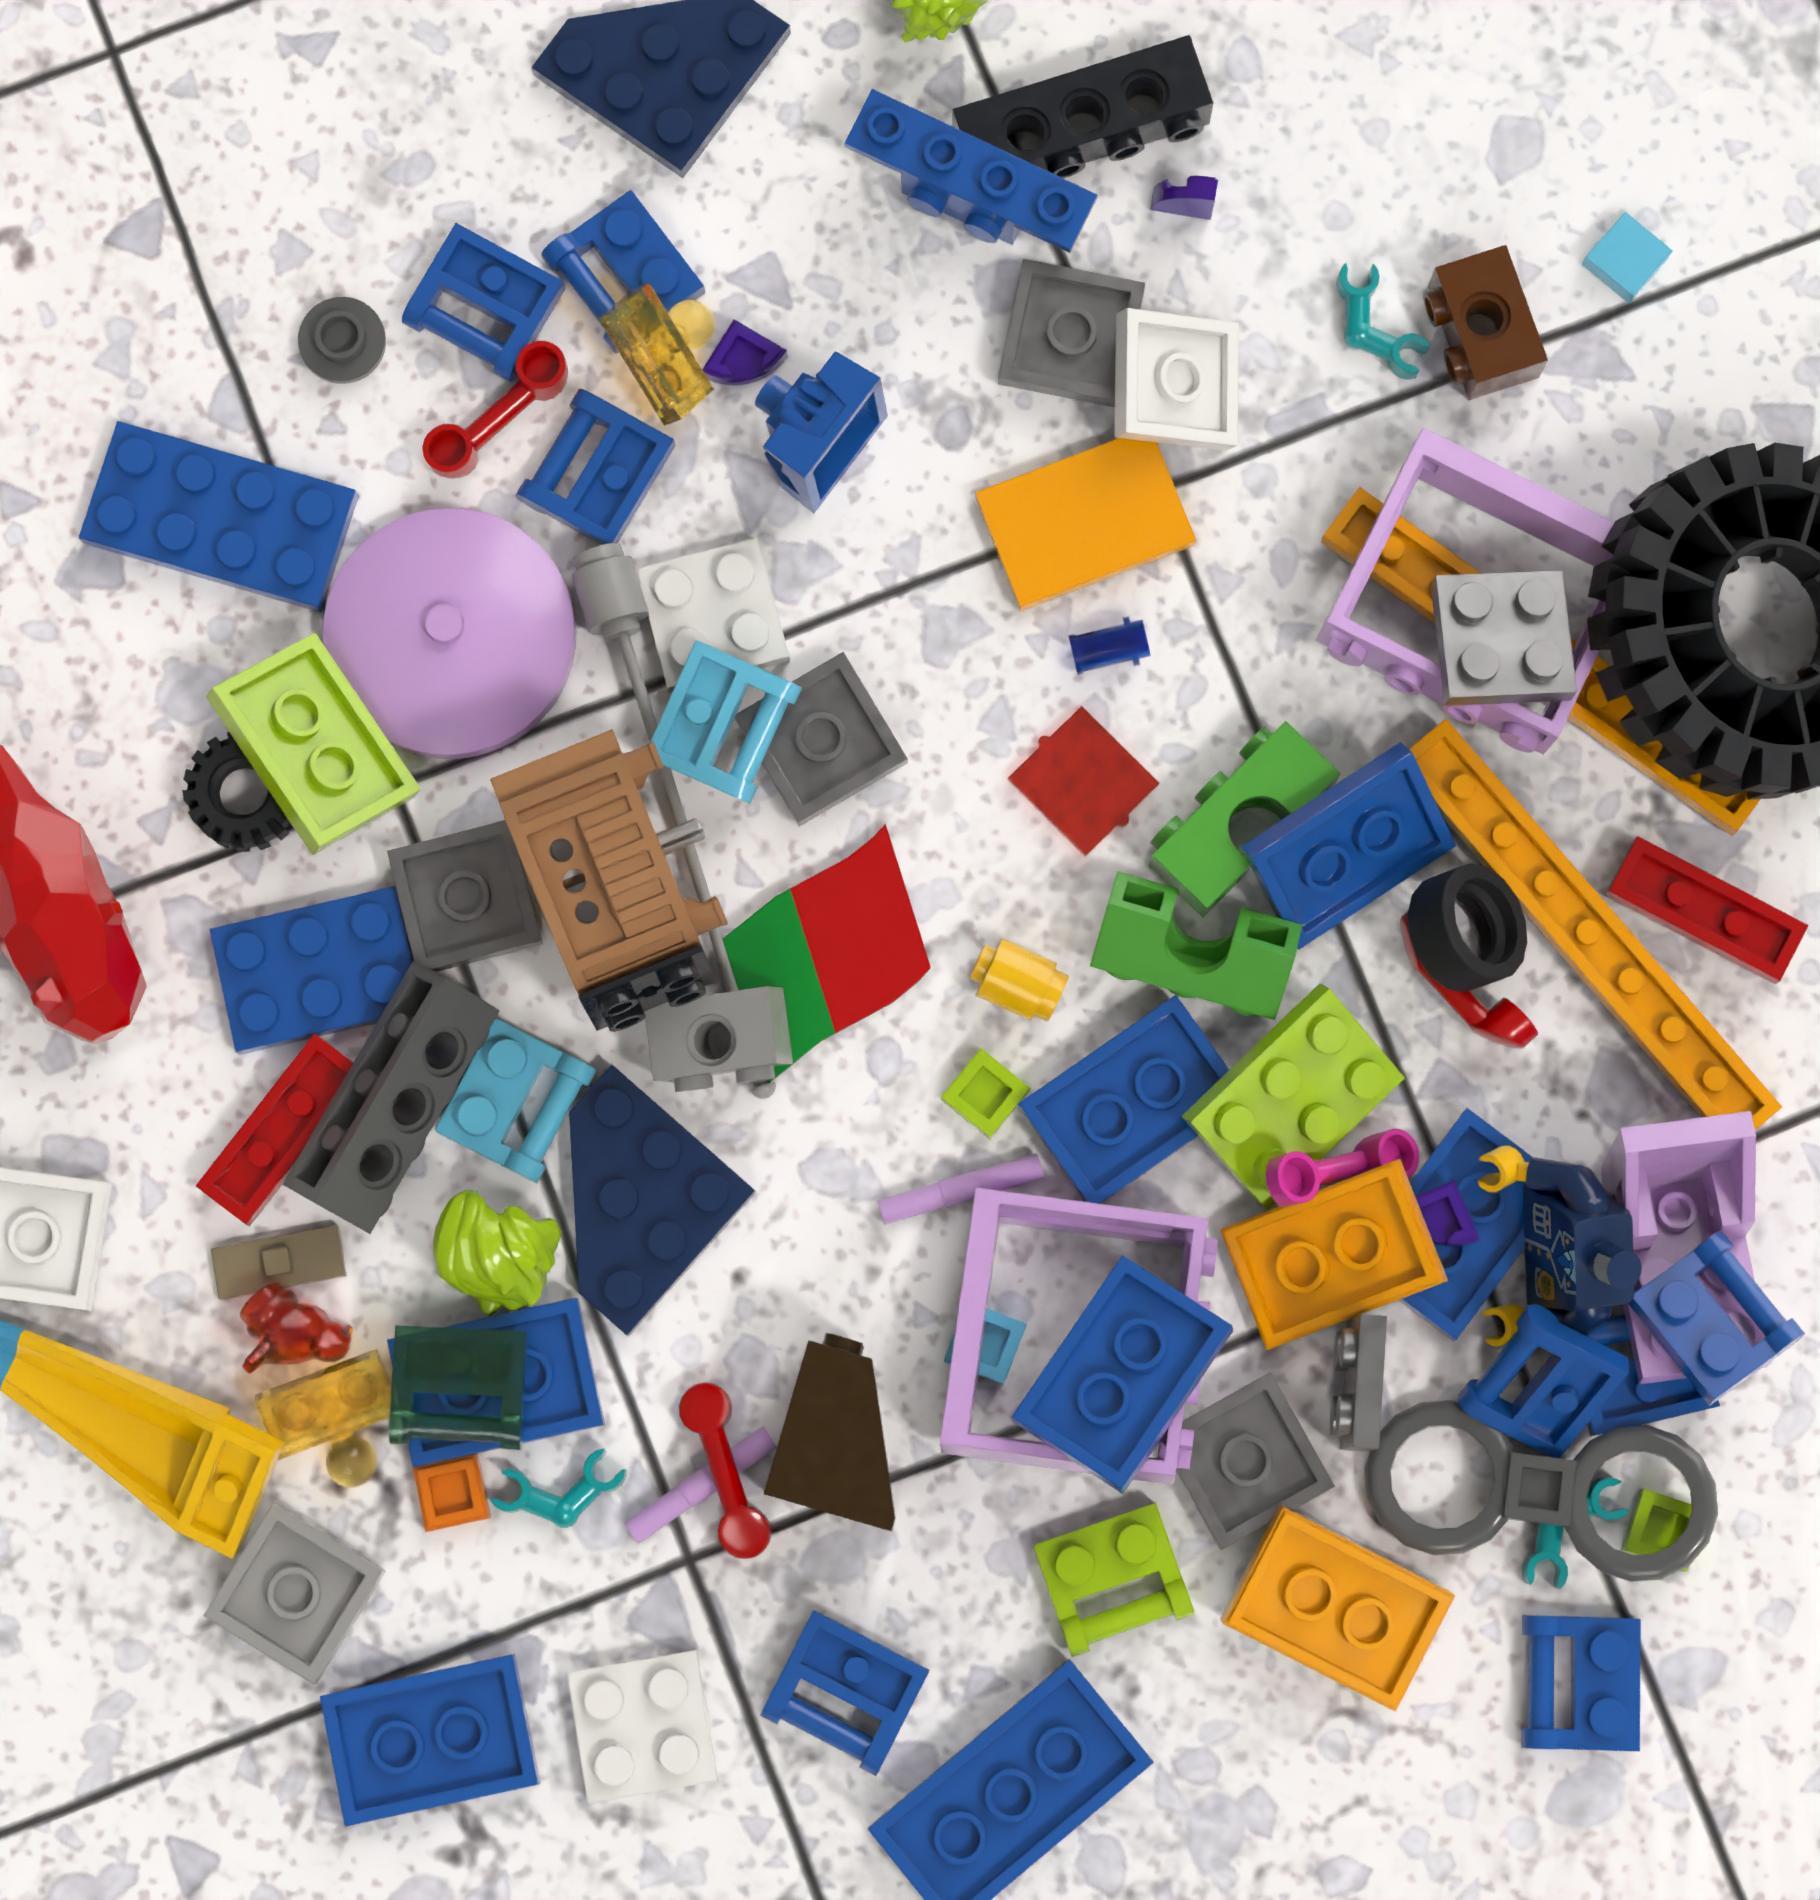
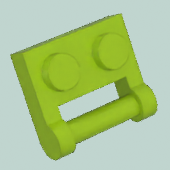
[1033,1503,1195,1657]

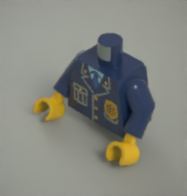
[1478,1146,1642,1347]

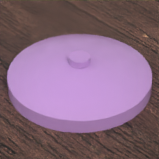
[322,508,577,759]

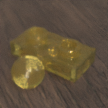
[599,283,715,426]
[254,1349,401,1488]

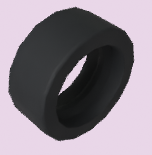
[1407,863,1528,993]

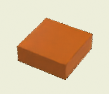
[413,1454,491,1532]

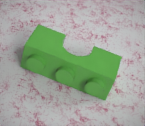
[1149,721,1341,918]
[1090,871,1302,1020]

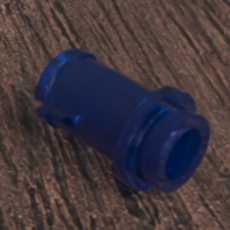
[1068,616,1151,675]

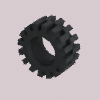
[182,732,290,852]

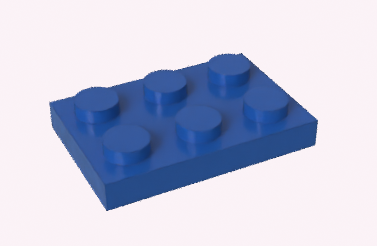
[1241,742,1456,950]
[209,886,414,1055]
[1018,995,1229,1204]
[1399,1108,1532,1341]
[1011,1255,1233,1494]
[387,1298,605,1467]
[320,1654,541,1827]

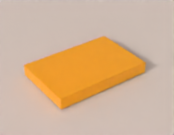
[975,438,1197,612]
[1220,1159,1448,1350]
[1220,1504,1455,1712]

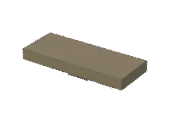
[211,1225,347,1300]

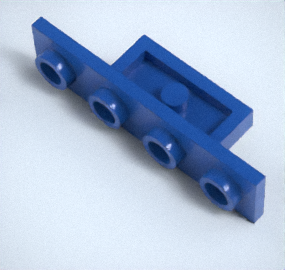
[844,89,1098,253]

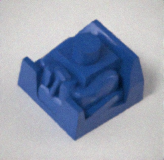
[755,351,888,514]

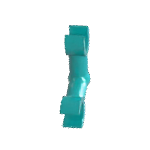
[1336,263,1430,380]
[490,1449,627,1528]
[1522,1478,1629,1589]

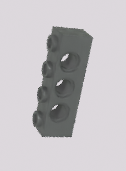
[282,961,500,1234]

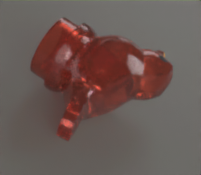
[240,1282,353,1374]

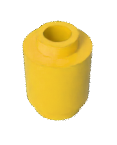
[969,938,1069,1022]

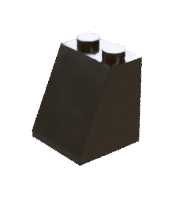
[764,1333,896,1532]

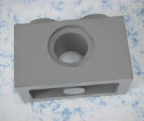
[644,986,793,1092]

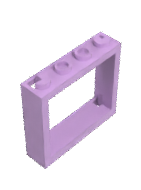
[1315,427,1614,755]
[940,1188,1218,1485]

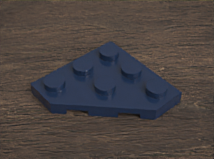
[531,0,791,178]
[569,1064,756,1337]

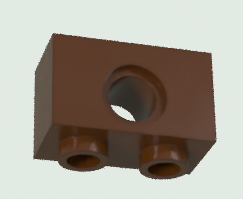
[1423,245,1548,400]

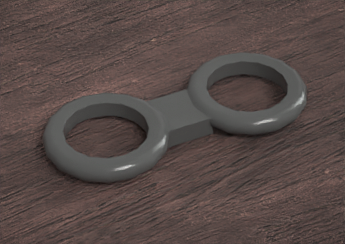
[1365,1400,1719,1582]

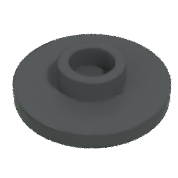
[298,297,386,384]

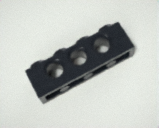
[952,35,1214,178]

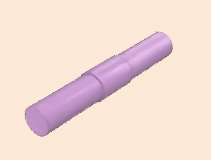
[877,1153,1044,1225]
[624,1426,777,1544]

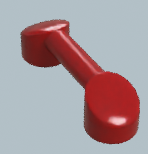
[422,341,568,479]
[1400,911,1538,1049]
[679,1382,772,1559]

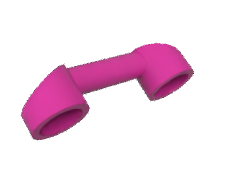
[1265,1129,1419,1207]

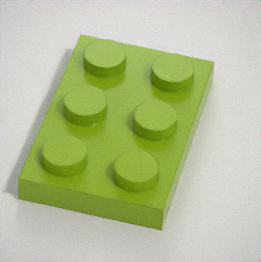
[206,633,421,855]
[1181,983,1405,1211]

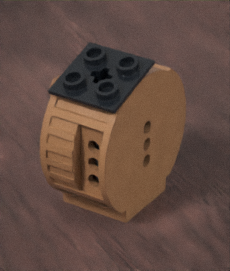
[490,729,728,1032]

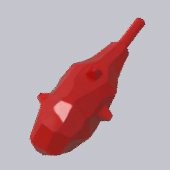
[0,745,147,1044]

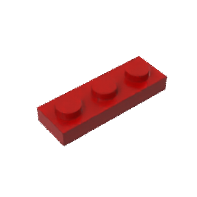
[1605,836,1809,984]
[196,1033,354,1227]

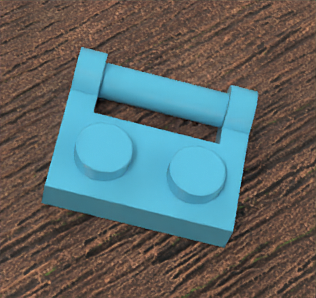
[651,640,802,804]
[435,1018,597,1183]

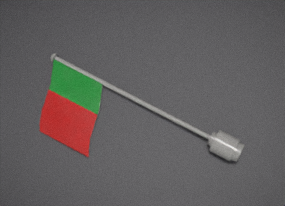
[571,543,931,1099]

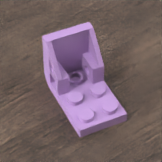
[1601,1111,1771,1384]

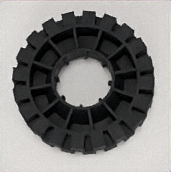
[1587,442,1820,800]

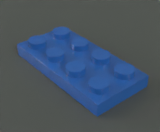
[78,421,359,613]
[868,1659,1154,1900]

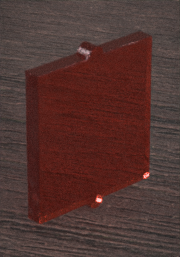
[1008,706,1160,857]

